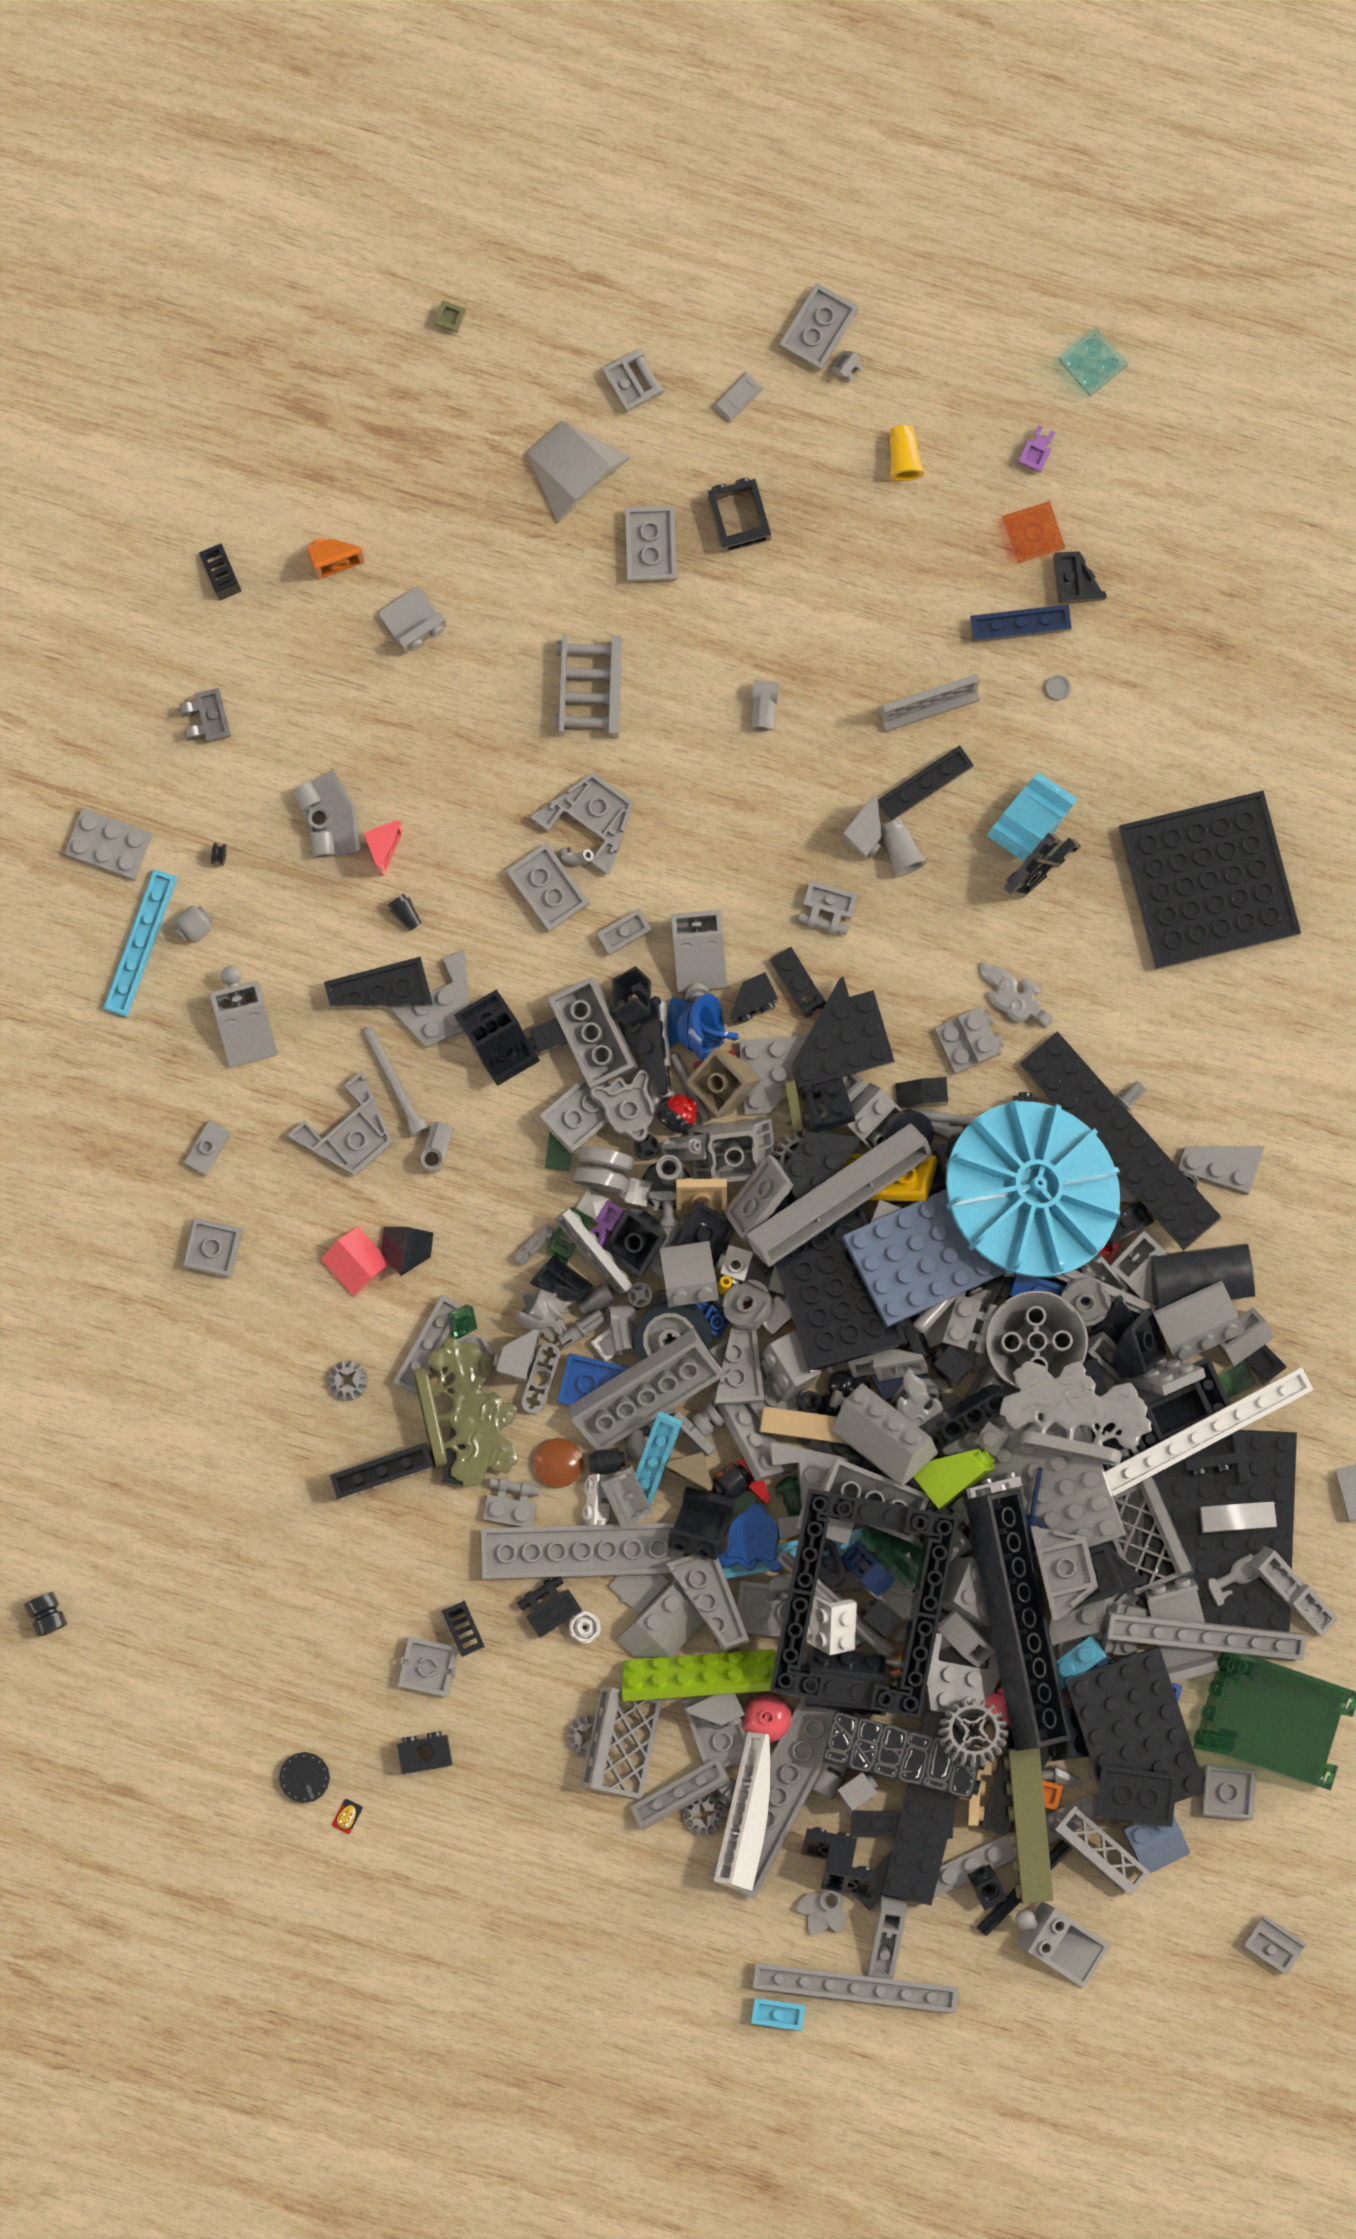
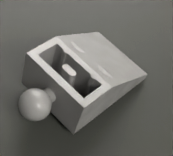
[209,966,278,1067]
[1015,1902,1111,1988]

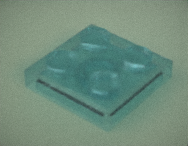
[1058,327,1128,397]

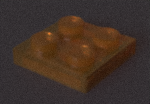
[1002,501,1065,564]

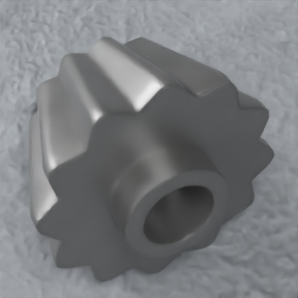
[713,1778,736,1810]

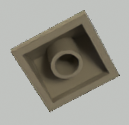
[666,1452,713,1493]

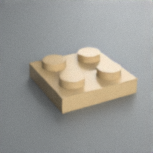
[676,1178,727,1218]

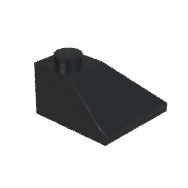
[603,1207,667,1278]
[1112,1308,1166,1377]

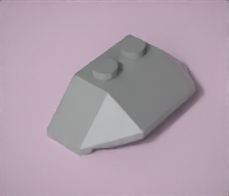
[617,1579,705,1657]

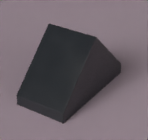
[1244,1345,1287,1385]

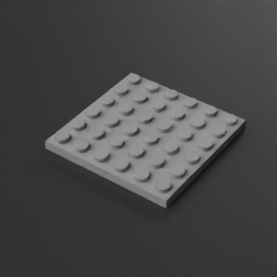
[939,1413,1126,1565]

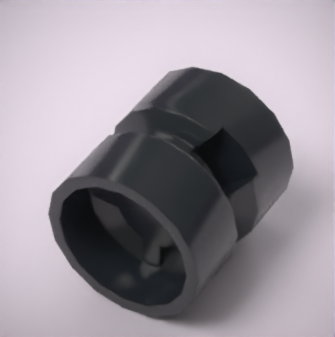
[24,1591,68,1637]

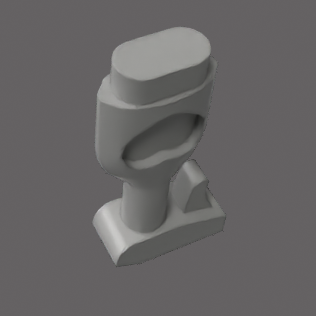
[649,1191,680,1252]
[1206,1553,1260,1606]

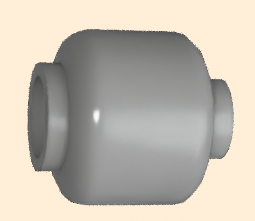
[175,906,213,943]

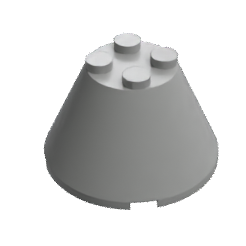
[986,1291,1088,1389]

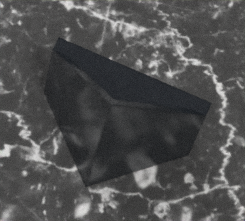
[381,1227,434,1276]

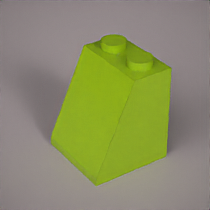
[913,1448,997,1509]

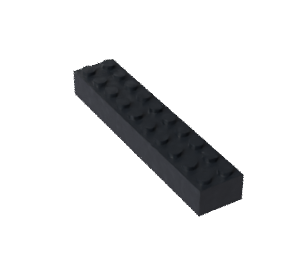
[965,1488,1071,1751]

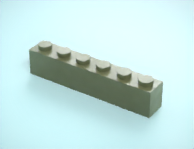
[1003,1748,1053,1904]

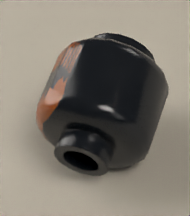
[712,1463,750,1499]

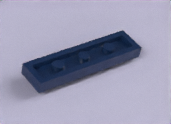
[970,604,1072,642]

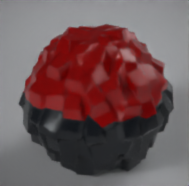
[657,1094,697,1134]

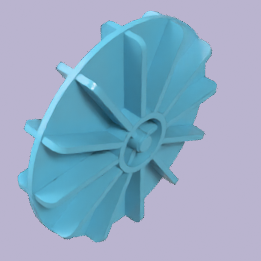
[946,1100,1121,1278]

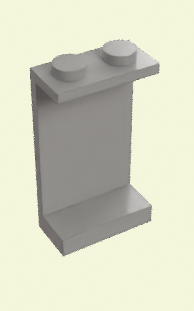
[1145,1577,1219,1683]

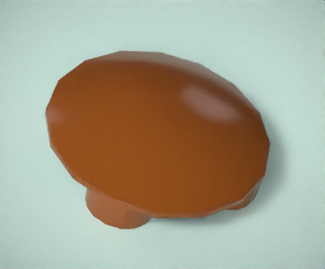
[533,1438,584,1488]

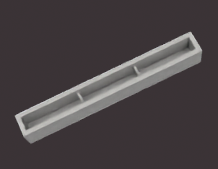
[747,1123,933,1267]

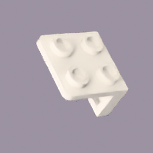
[806,1595,857,1655]

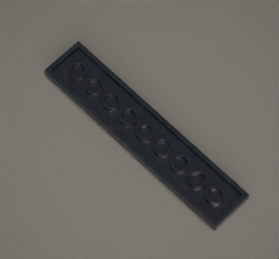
[1020,1031,1222,1251]
[882,1647,987,1906]

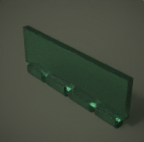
[858,1525,922,1594]

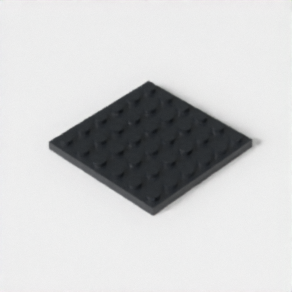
[1118,790,1301,970]

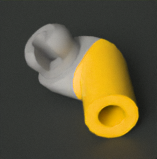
[715,1276,732,1309]

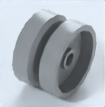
[573,1146,634,1193]

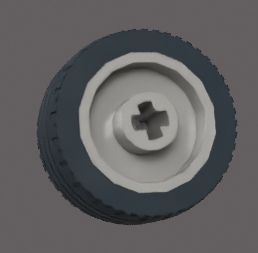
[634,1300,712,1361]

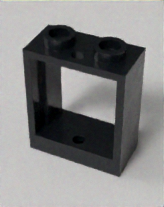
[708,477,771,553]

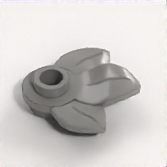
[796,1889,846,1935]

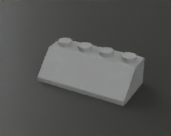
[548,977,639,1089]
[832,1383,938,1487]
[820,1458,930,1542]

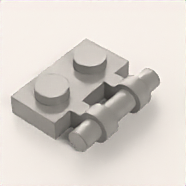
[798,881,858,935]
[942,1295,999,1355]
[483,1477,541,1527]

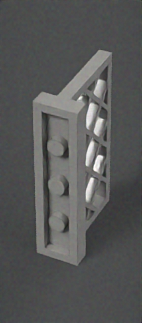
[878,674,980,732]
[1112,1477,1193,1595]
[581,1686,662,1799]

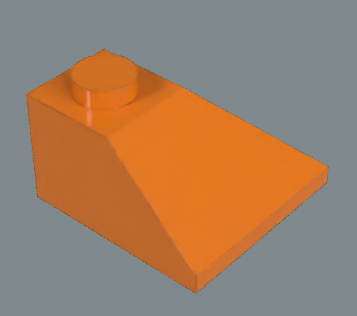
[307,538,365,580]

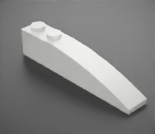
[714,1732,770,1891]

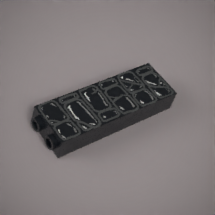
[822,1711,986,1800]

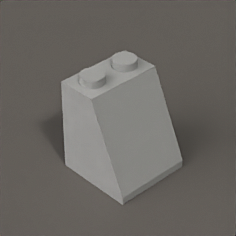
[659,1241,719,1307]

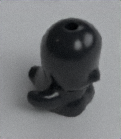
[827,1371,871,1398]

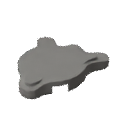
[590,1070,654,1142]

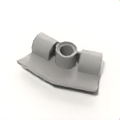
[291,769,361,858]

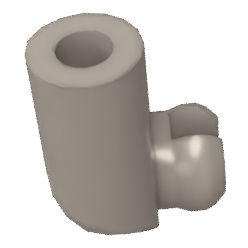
[559,847,594,866]

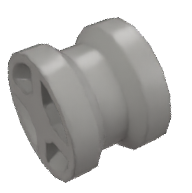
[628,1283,653,1309]

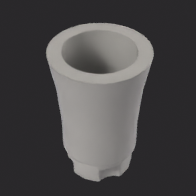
[881,819,927,877]

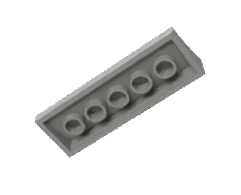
[569,1328,724,1450]

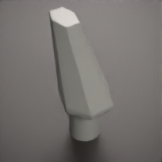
[931,1121,963,1141]
[1042,1765,1081,1787]

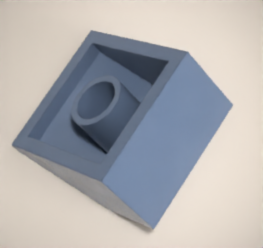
[1122,1815,1190,1874]

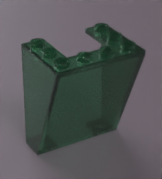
[1193,1652,1356,1791]

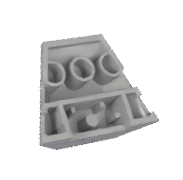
[526,421,630,523]

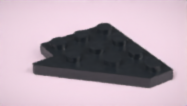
[791,977,895,1090]

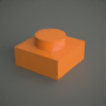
[1042,1780,1063,1811]

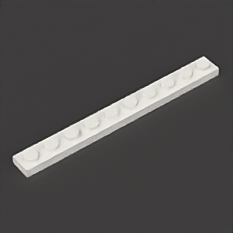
[1105,1367,1314,1496]

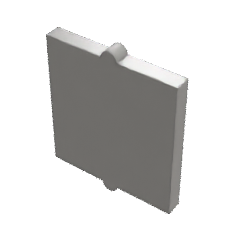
[609,1575,669,1614]

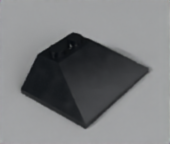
[1135,1356,1231,1452]

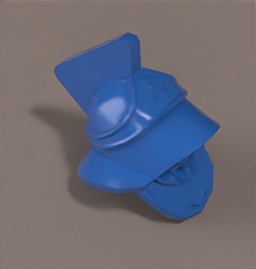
[668,993,739,1062]

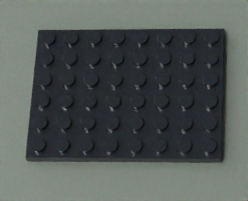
[1138,1429,1297,1632]

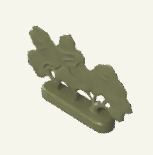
[413,1337,518,1488]

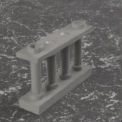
[554,634,622,738]

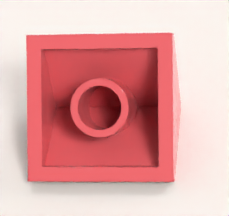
[364,820,403,876]
[321,1226,391,1297]

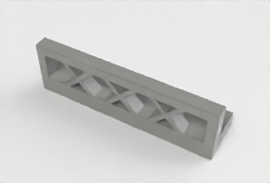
[1050,1806,1150,1896]

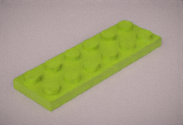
[622,1649,776,1702]

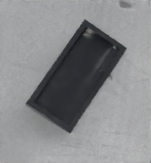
[1151,1243,1255,1309]

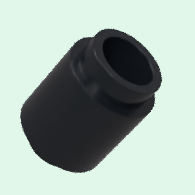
[588,1447,626,1475]

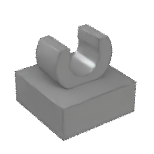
[829,351,863,381]

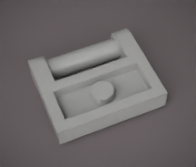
[602,349,665,412]

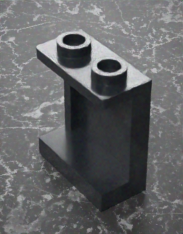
[668,1487,735,1560]

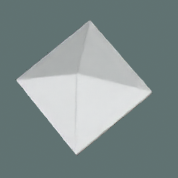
[576,1188,610,1220]

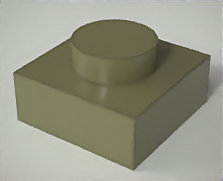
[434,300,466,333]

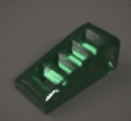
[546,1206,593,1265]

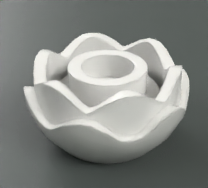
[569,1611,601,1643]

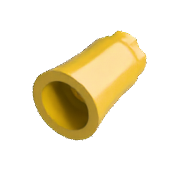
[889,425,924,482]

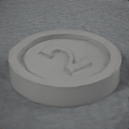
[1046,675,1071,700]

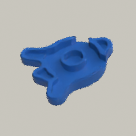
[719,1503,783,1573]

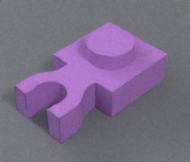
[1018,425,1055,473]
[591,1200,625,1248]

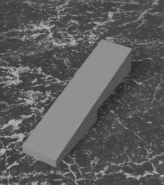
[1248,1546,1338,1637]

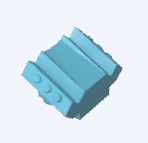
[986,772,1078,861]

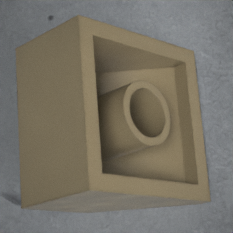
[685,1047,762,1118]

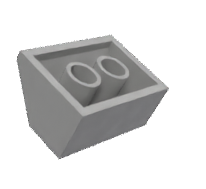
[1153,1281,1246,1362]

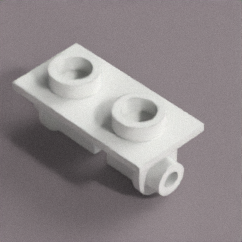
[583,1474,610,1525]

